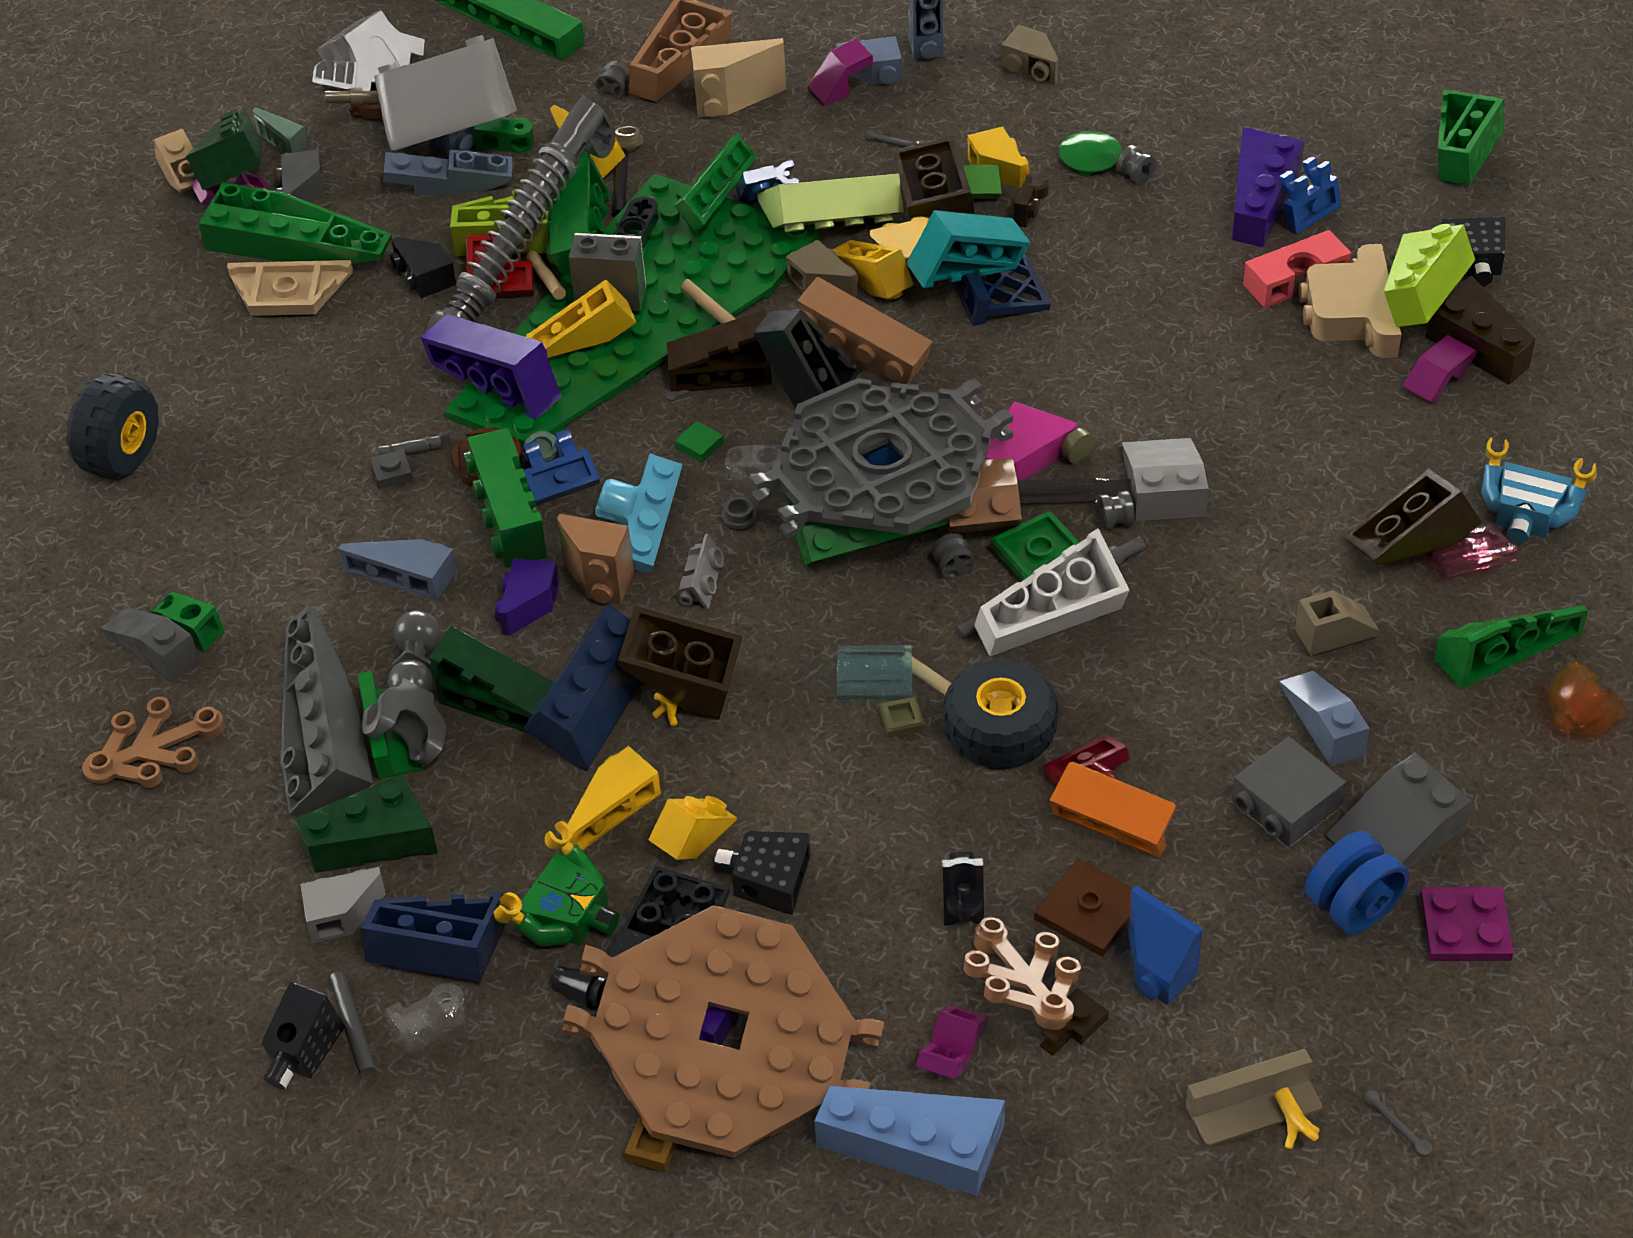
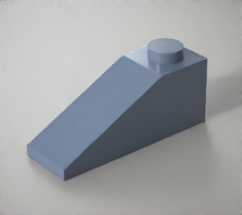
[338,539,457,601]
[1279,671,1370,766]

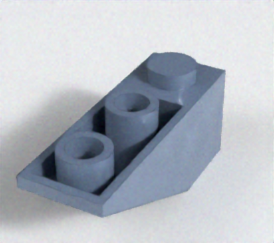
[908,0,944,60]

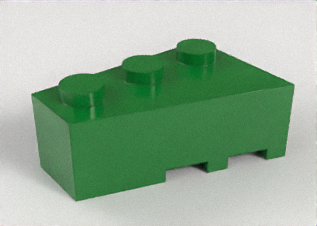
[1438,89,1504,185]

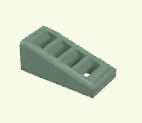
[252,107,309,154]

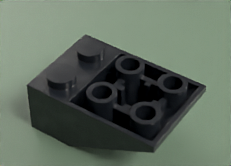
[608,866,730,957]

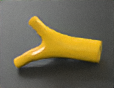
[652,693,678,727]
[1274,1087,1319,1149]

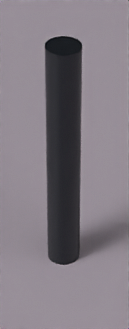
[612,148,629,217]

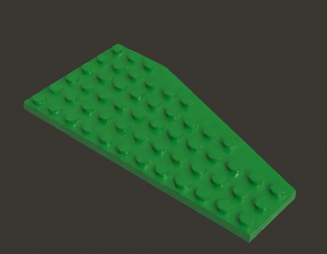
[444,174,820,448]

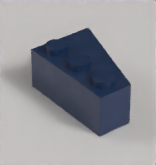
[361,892,506,982]

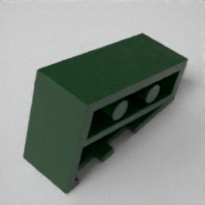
[186,110,262,190]
[294,774,438,873]

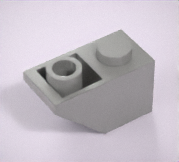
[300,867,386,943]

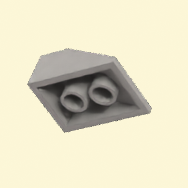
[1122,438,1209,521]

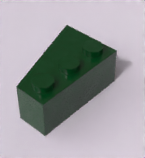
[429,626,553,734]

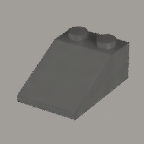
[1325,752,1472,869]

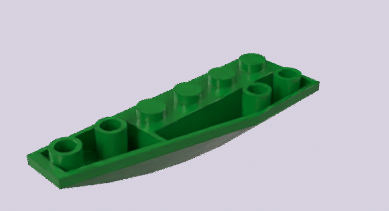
[199,182,392,264]

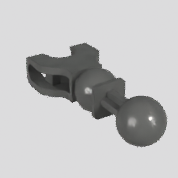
[362,610,446,767]

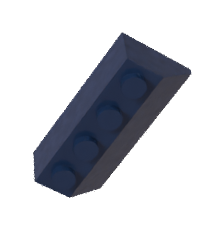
[523,604,642,771]

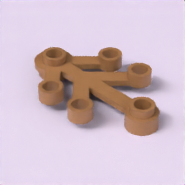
[82,697,225,788]
[963,917,1081,1030]

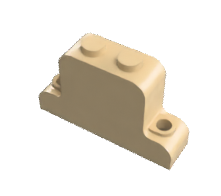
[1299,244,1402,358]

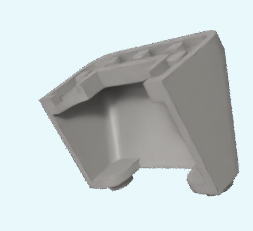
[374,35,517,151]

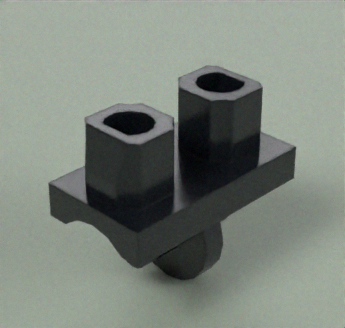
[942,852,984,926]

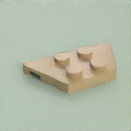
[227,260,353,316]

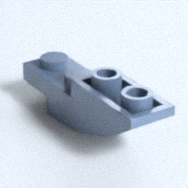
[383,150,512,196]

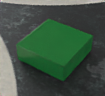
[675,421,724,463]

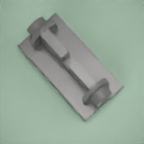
[676,534,724,609]

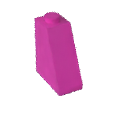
[986,402,1078,483]

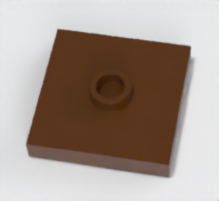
[1034,859,1133,957]

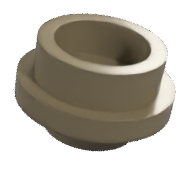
[615,126,643,152]

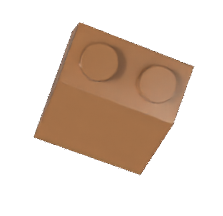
[947,457,1022,534]
[557,514,634,604]

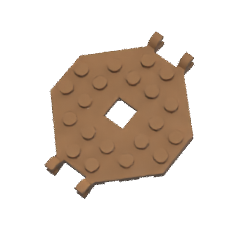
[562,905,884,1158]

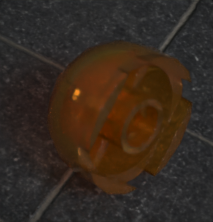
[1548,662,1627,737]

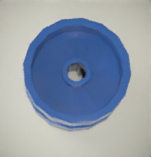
[1304,831,1410,935]

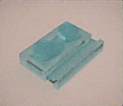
[837,645,912,700]

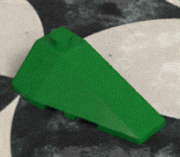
[1434,605,1588,689]

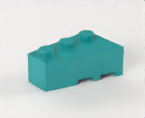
[906,210,1031,288]

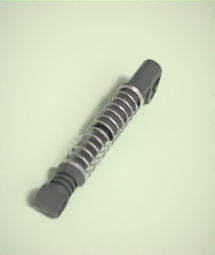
[426,97,616,332]

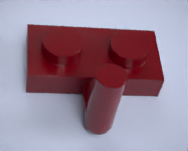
[1042,734,1130,786]

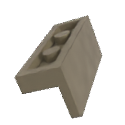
[1186,1049,1322,1147]

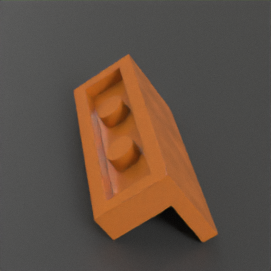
[1050,762,1176,858]

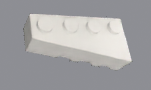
[975,528,1130,657]

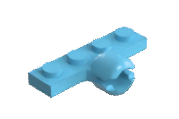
[595,454,683,573]

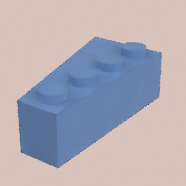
[814,1086,1005,1196]

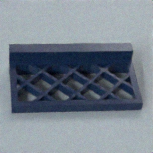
[953,252,1051,326]

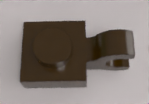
[1014,176,1049,228]
[1040,988,1109,1056]

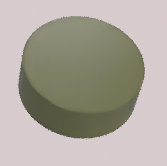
[1061,428,1095,464]

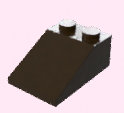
[892,136,975,221]
[1344,469,1482,565]
[617,605,743,719]

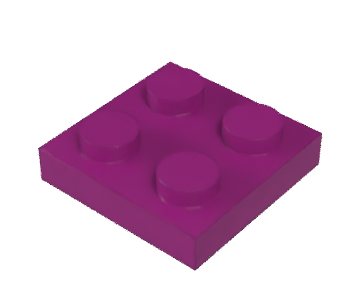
[1420,887,1514,961]

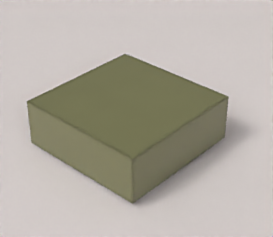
[879,696,925,738]

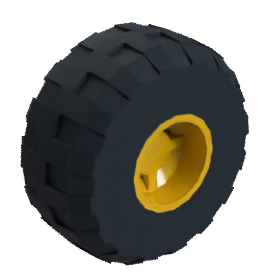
[66,373,159,480]
[944,659,1058,768]

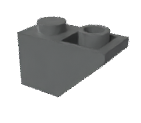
[276,150,325,203]

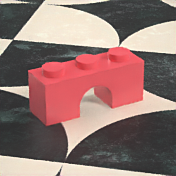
[1243,230,1351,308]

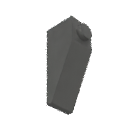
[100,607,199,683]

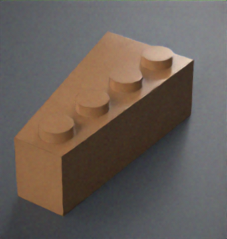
[629,0,733,102]
[795,276,933,384]

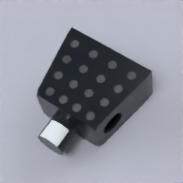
[1441,217,1506,286]
[714,831,811,915]
[262,982,345,1090]

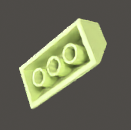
[757,174,904,232]

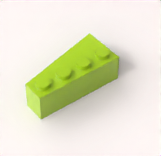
[1384,224,1475,327]

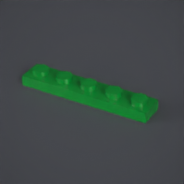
[675,133,757,231]

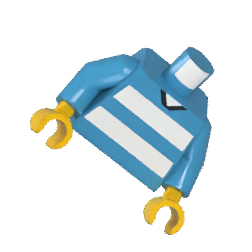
[1481,437,1597,544]

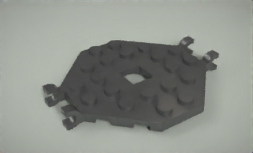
[749,378,1013,539]

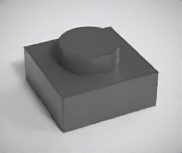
[370,449,413,489]

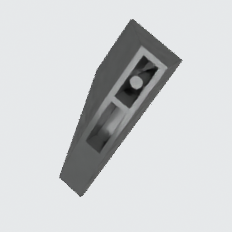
[280,605,373,816]

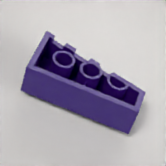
[1232,127,1304,247]
[420,314,562,420]

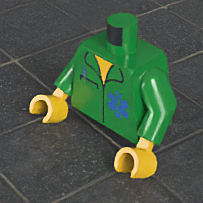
[494,821,620,947]

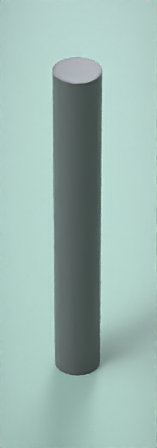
[330,971,377,1077]

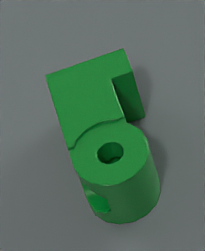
[473,118,534,153]
[150,592,225,652]

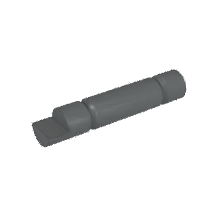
[379,434,451,455]

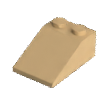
[691,38,786,118]

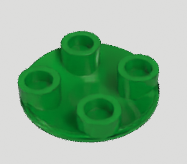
[1059,131,1122,177]

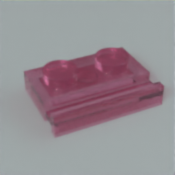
[1426,525,1517,577]

